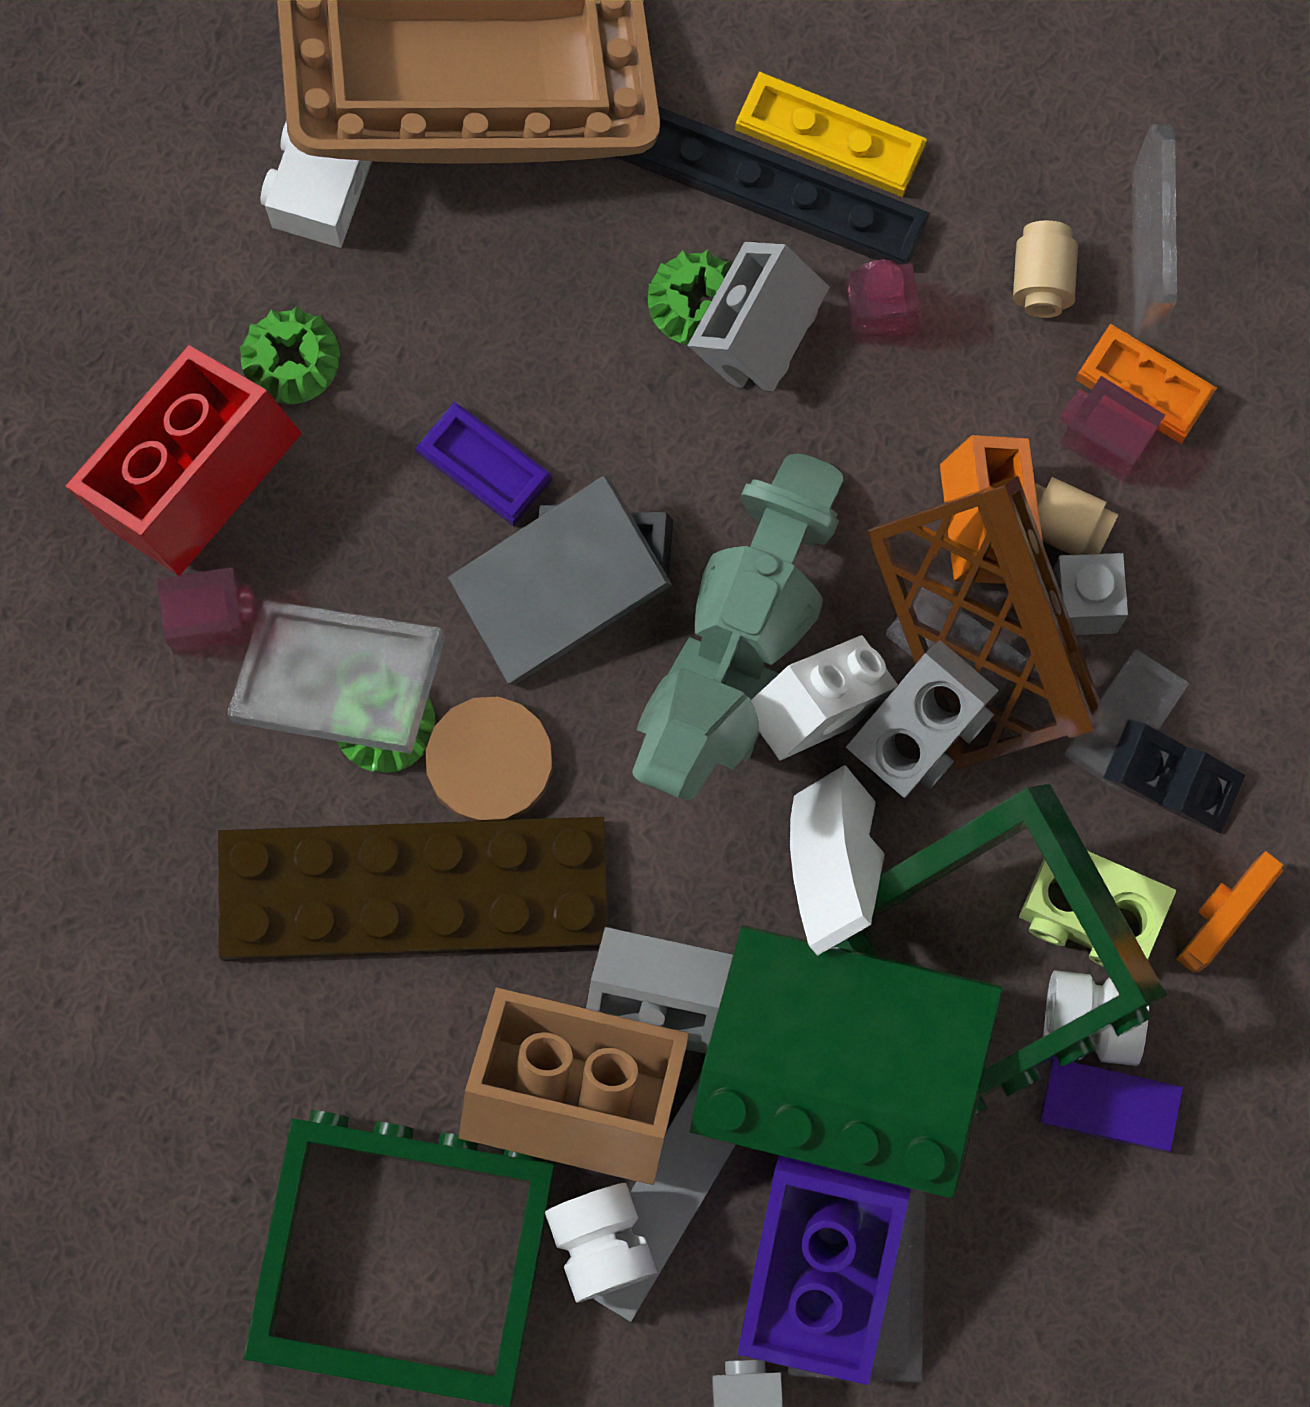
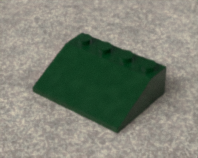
[689,925,1003,1199]

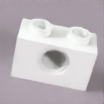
[751,635,898,760]

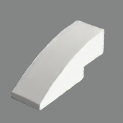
[790,765,885,955]

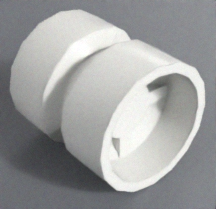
[1043,970,1149,1066]
[545,1183,658,1303]

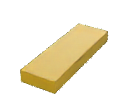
[735,72,927,198]

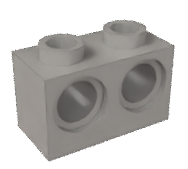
[846,640,999,798]

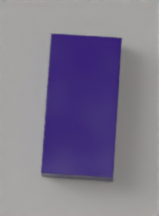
[415,401,552,527]
[1039,1058,1183,1153]

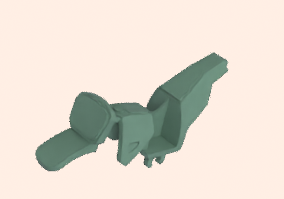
[632,454,843,800]

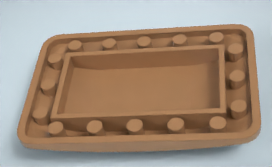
[277,0,660,163]

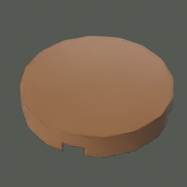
[426,696,553,821]

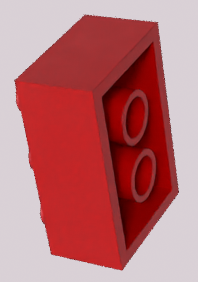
[65,345,302,576]

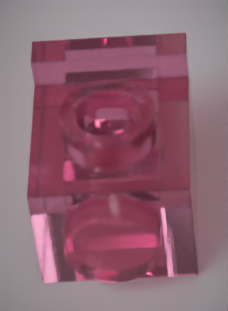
[844,260,920,342]

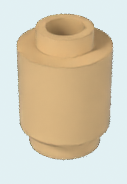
[1013,220,1078,318]
[1035,477,1118,555]

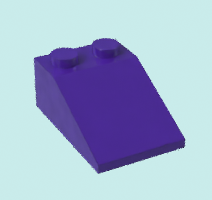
[737,1155,911,1385]

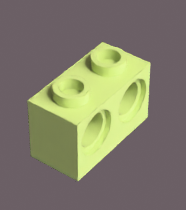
[1019,851,1177,967]

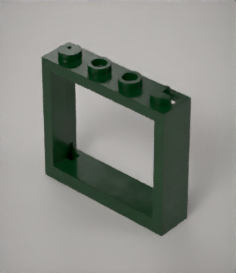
[835,784,1167,1115]
[243,1110,556,1407]

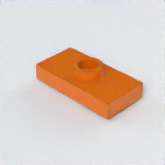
[1076,324,1217,444]
[1176,851,1284,973]

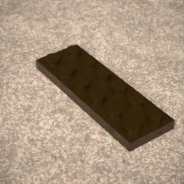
[218,817,608,961]

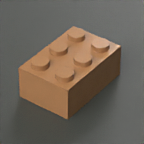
[459,987,689,1185]

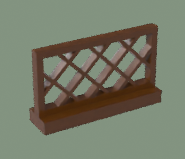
[867,475,1105,770]

